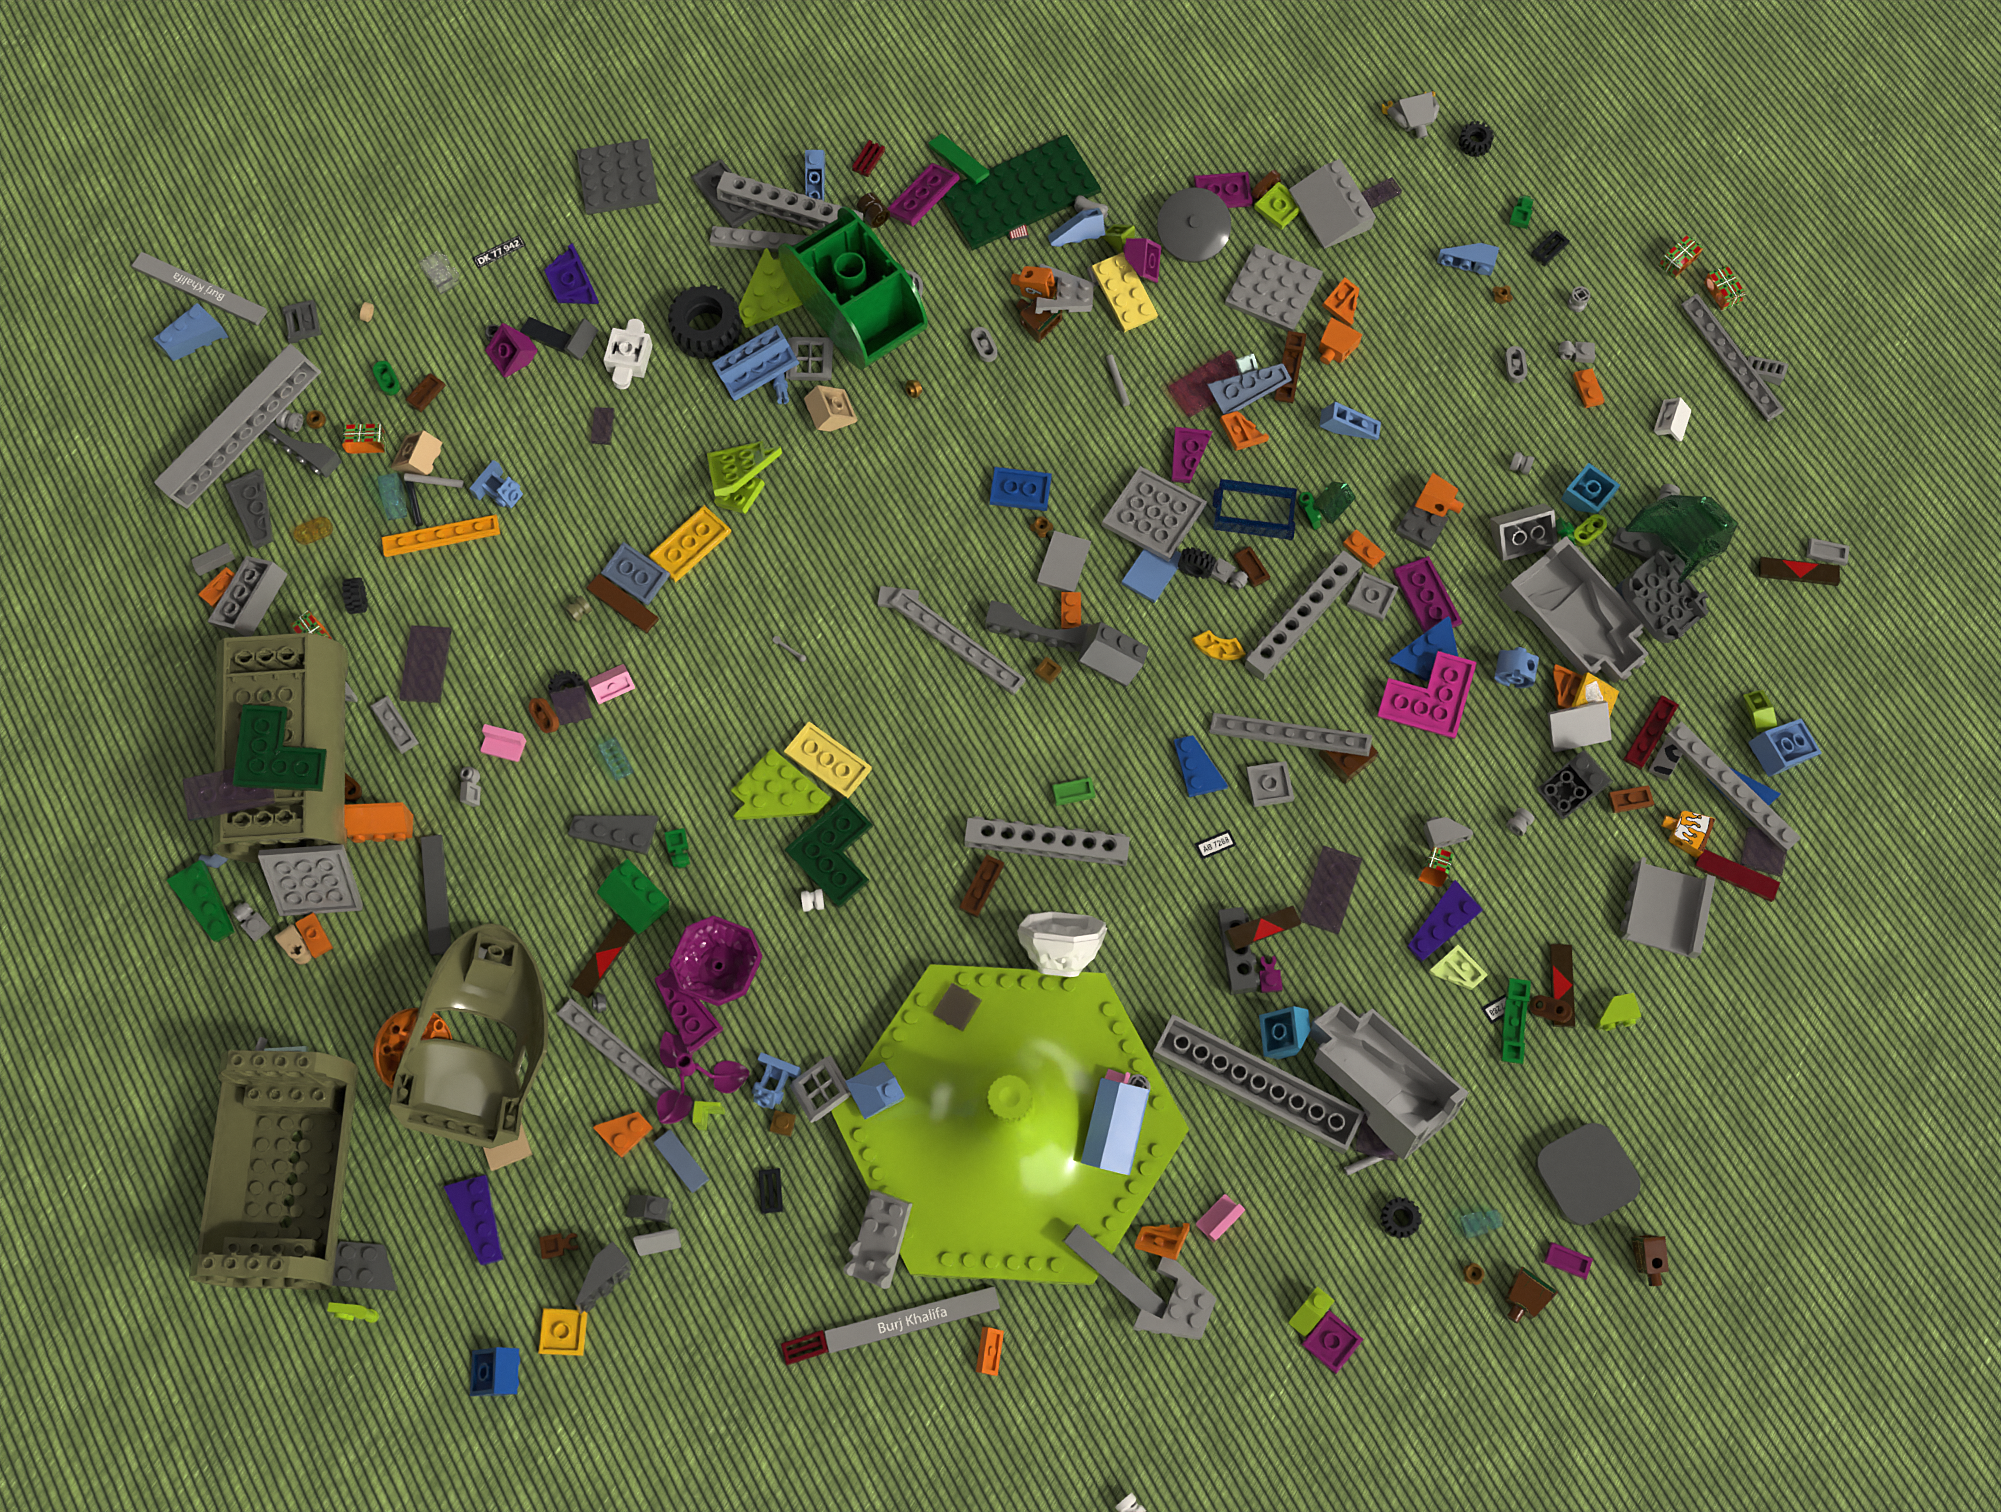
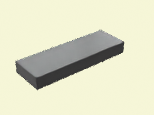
[370,695,419,754]

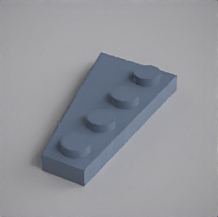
[1207,363,1292,415]

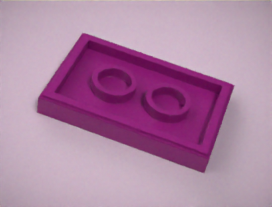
[1194,172,1253,208]

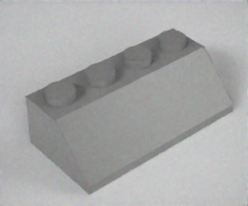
[207,556,288,637]

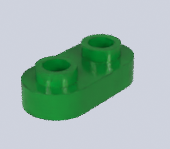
[373,361,401,396]

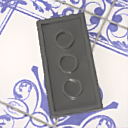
[691,159,760,228]

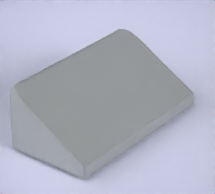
[191,542,235,576]
[633,1228,681,1256]

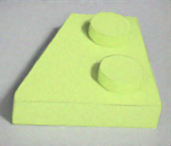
[1429,945,1488,990]

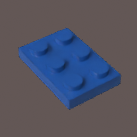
[990,467,1052,511]

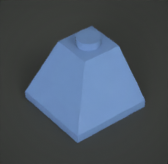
[845,1062,905,1120]

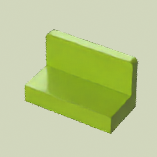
[692,1101,725,1131]

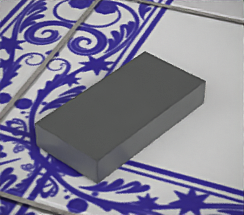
[564,318,599,360]

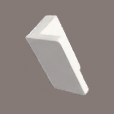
[1654,397,1691,441]

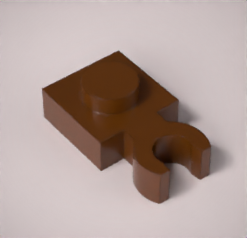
[539,1233,580,1260]

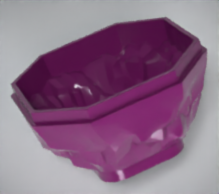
[669,915,763,1006]

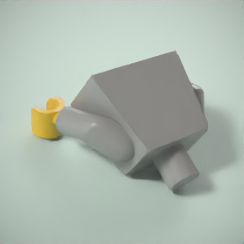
[1382,91,1440,139]

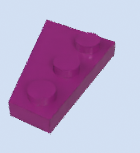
[1171,427,1213,483]

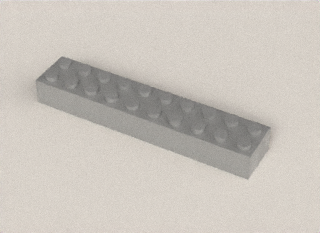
[154,343,321,509]
[1152,1014,1365,1155]

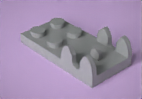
[843,1190,913,1289]

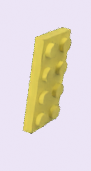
[1091,252,1158,332]
[784,722,872,799]

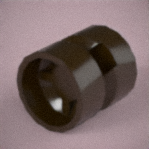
[856,192,890,228]

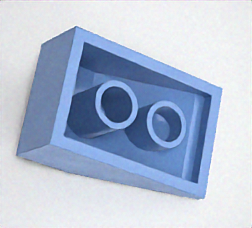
[1748,719,1822,777]

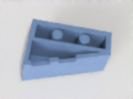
[153,303,228,361]

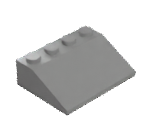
[1289,159,1376,249]

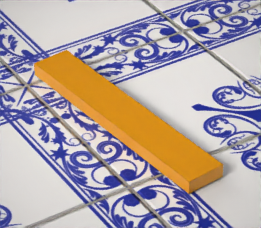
[381,514,500,557]

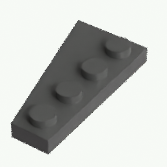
[225,469,274,549]
[1610,527,1699,574]
[568,816,659,855]

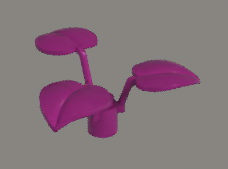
[657,1032,750,1124]

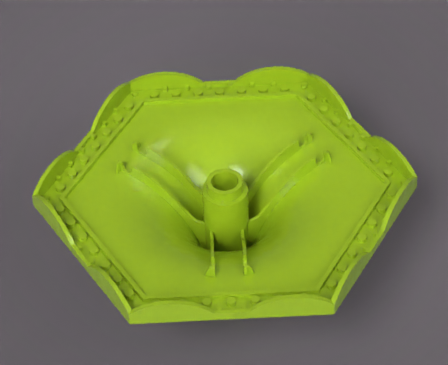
[831,964,1189,1285]

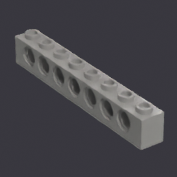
[717,171,863,230]
[1244,550,1362,681]
[965,816,1130,866]

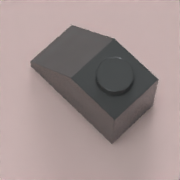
[626,1195,673,1224]

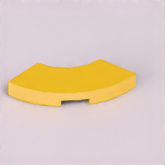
[1192,630,1246,660]

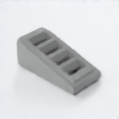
[1748,356,1789,386]

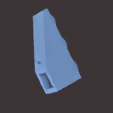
[805,150,825,201]
[1048,208,1105,247]
[1437,243,1499,276]

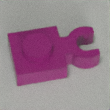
[1259,956,1283,993]

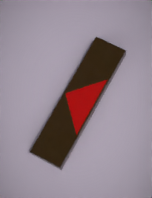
[1759,557,1840,586]
[1224,906,1302,951]
[571,919,636,999]
[1549,944,1575,1028]

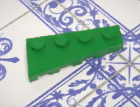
[166,860,235,942]

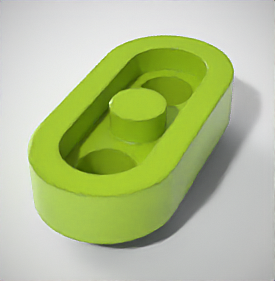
[1574,514,1607,546]

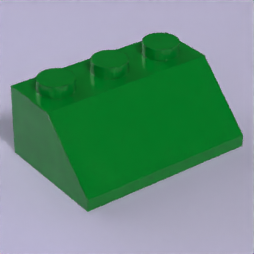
[597,858,669,935]

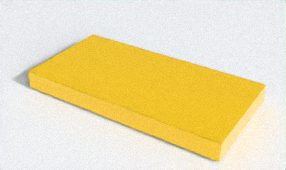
[648,505,732,583]

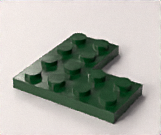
[233,704,327,792]
[785,796,873,909]

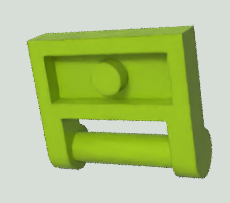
[327,1302,379,1323]

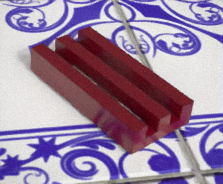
[852,140,885,177]
[781,1330,829,1366]

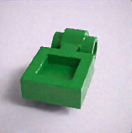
[1509,195,1534,229]
[1298,492,1322,530]
[664,828,690,869]

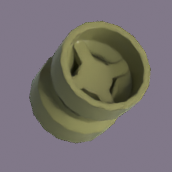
[565,595,592,622]

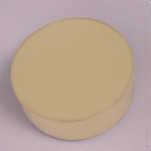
[360,302,374,322]

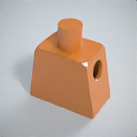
[1318,317,1362,365]
[1415,473,1464,517]

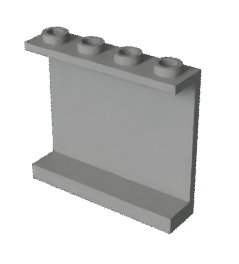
[1620,857,1716,959]

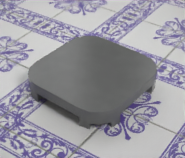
[1622,550,1709,643]
[1534,1123,1640,1226]

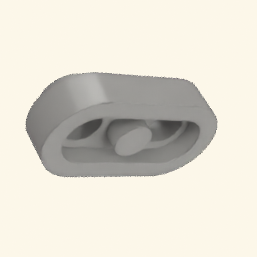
[971,327,997,362]
[1505,346,1527,383]

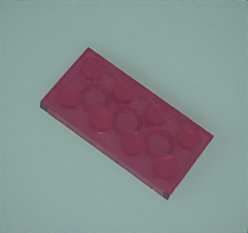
[1168,350,1239,418]

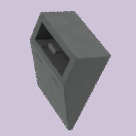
[1537,750,1614,820]
[575,1241,632,1314]

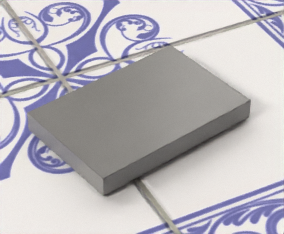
[1037,531,1091,592]
[1547,700,1612,752]

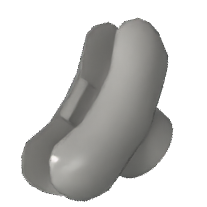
[1074,196,1108,220]

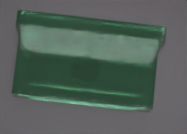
[1312,481,1356,524]

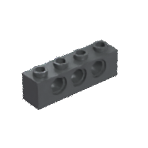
[1217,907,1260,995]

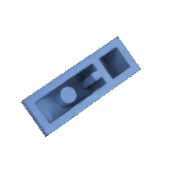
[1319,402,1381,440]

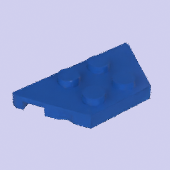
[1388,616,1458,681]

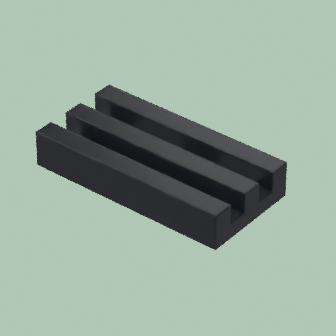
[1531,230,1570,267]
[759,1168,784,1215]

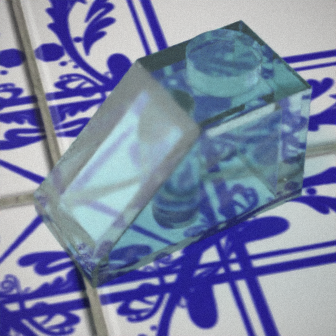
[377,473,408,521]

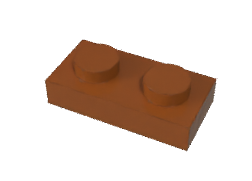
[1608,785,1654,814]

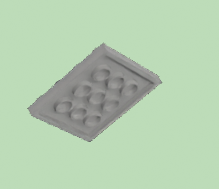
[1225,244,1323,331]
[1101,466,1207,562]
[258,844,363,916]

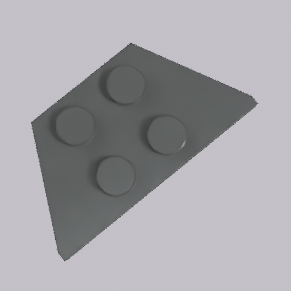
[332,1241,398,1291]

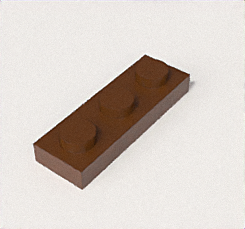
[959,854,1005,918]

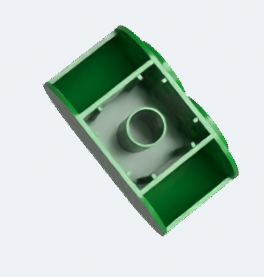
[778,206,928,370]

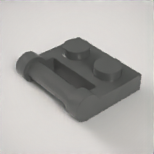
[282,300,322,343]

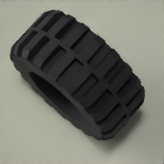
[668,284,742,359]

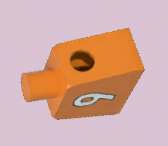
[1011,266,1056,300]

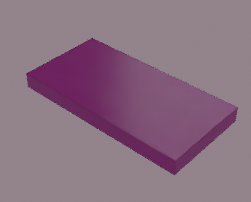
[887,163,960,227]
[1393,556,1462,634]

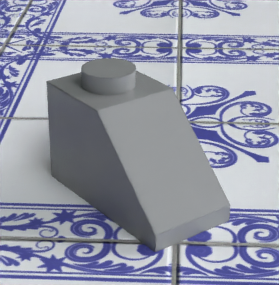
[1423,816,1473,850]

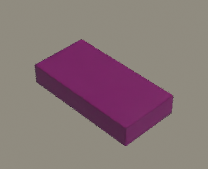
[1543,1242,1593,1280]

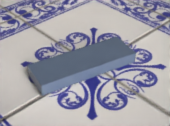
[653,1129,710,1193]

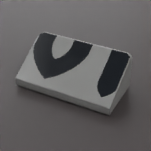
[1648,738,1683,781]

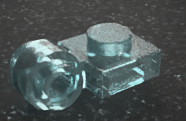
[1459,1209,1504,1239]

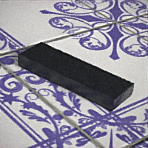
[520,316,572,356]

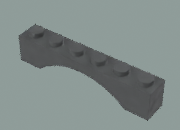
[261,421,342,478]
[985,600,1092,652]

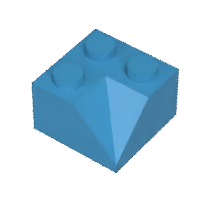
[1561,463,1620,513]
[1259,1006,1311,1059]

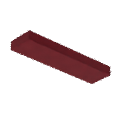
[1623,695,1679,770]
[1694,849,1781,902]

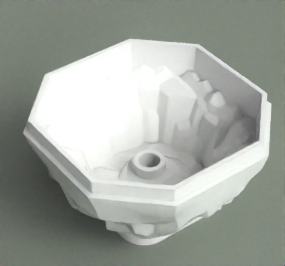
[1017,911,1108,977]

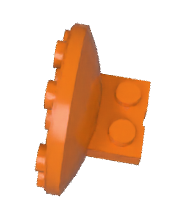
[373,1008,452,1089]

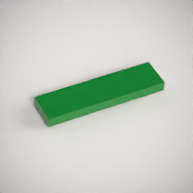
[928,133,990,185]

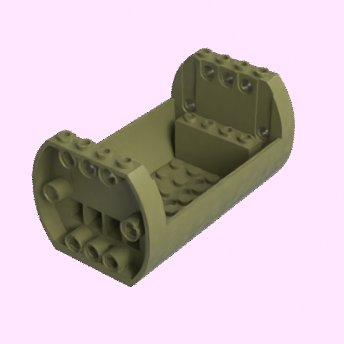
[212,633,348,863]
[189,1050,359,1290]

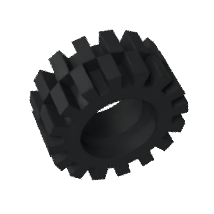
[1459,121,1494,157]
[1178,547,1216,579]
[342,577,368,614]
[548,670,587,709]
[1380,1197,1422,1239]

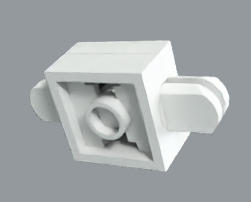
[603,319,653,389]

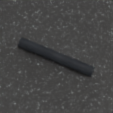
[405,473,423,527]

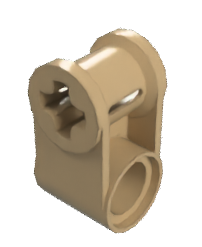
[274,924,312,965]

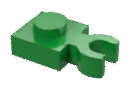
[1555,517,1576,546]

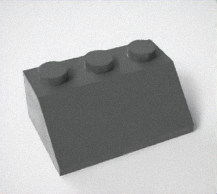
[1077,622,1149,687]

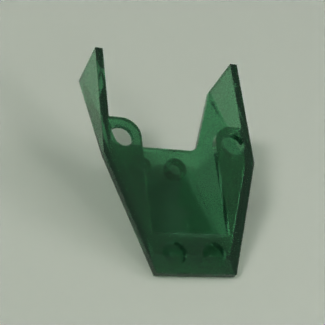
[1625,495,1738,584]

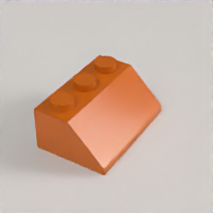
[345,802,413,843]

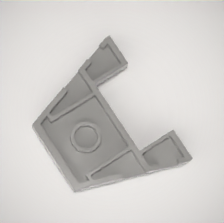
[1035,263,1094,314]
[1132,1256,1217,1340]

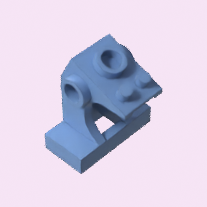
[469,460,523,508]
[752,1052,802,1109]

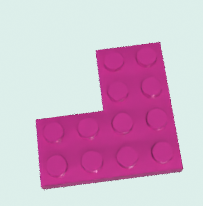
[1377,651,1477,739]

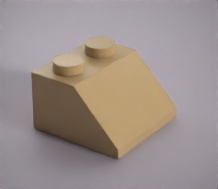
[804,385,858,432]
[391,430,443,475]

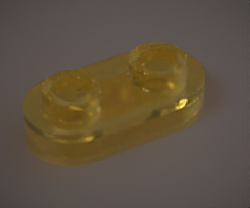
[293,517,333,545]

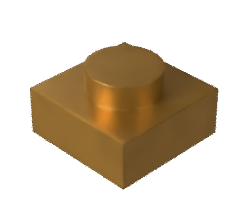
[1034,656,1062,685]
[769,1110,796,1137]

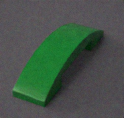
[1501,978,1531,1064]

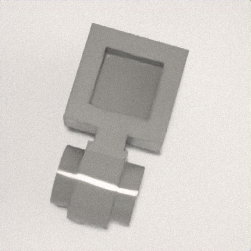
[1558,341,1595,363]
[1210,558,1248,590]
[460,766,481,807]
[232,902,272,942]

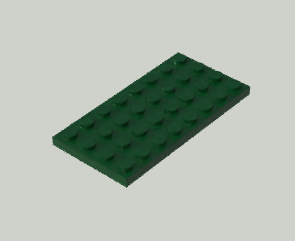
[941,134,1101,251]

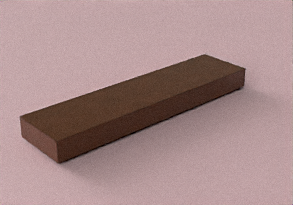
[586,574,659,634]

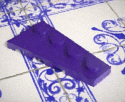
[1407,880,1483,962]
[443,1175,504,1266]

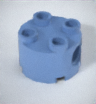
[1495,647,1539,688]

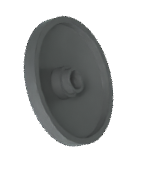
[1157,187,1231,263]

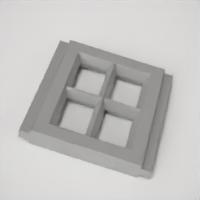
[786,337,833,381]
[789,1055,851,1123]

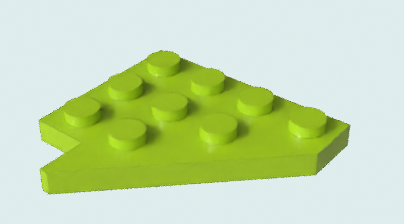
[738,248,803,328]
[707,441,782,497]
[731,748,831,820]

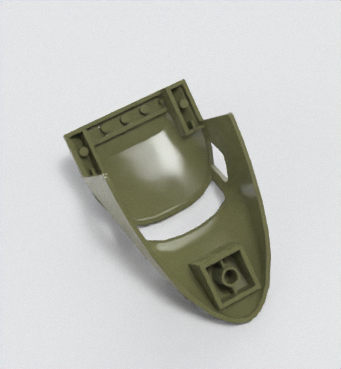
[389,924,548,1149]

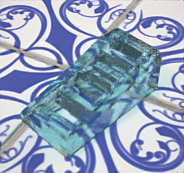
[598,737,634,781]

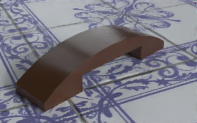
[1275,330,1307,404]

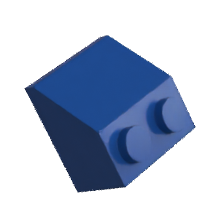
[470,1347,520,1396]

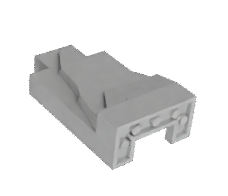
[1498,536,1649,683]
[1308,1002,1469,1161]

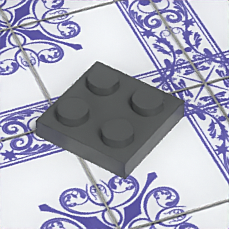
[1395,500,1449,551]

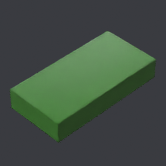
[1052,777,1096,806]

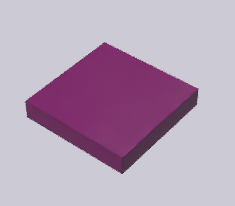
[1301,1310,1364,1374]

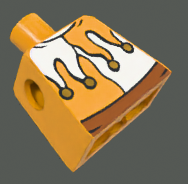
[1661,811,1715,858]

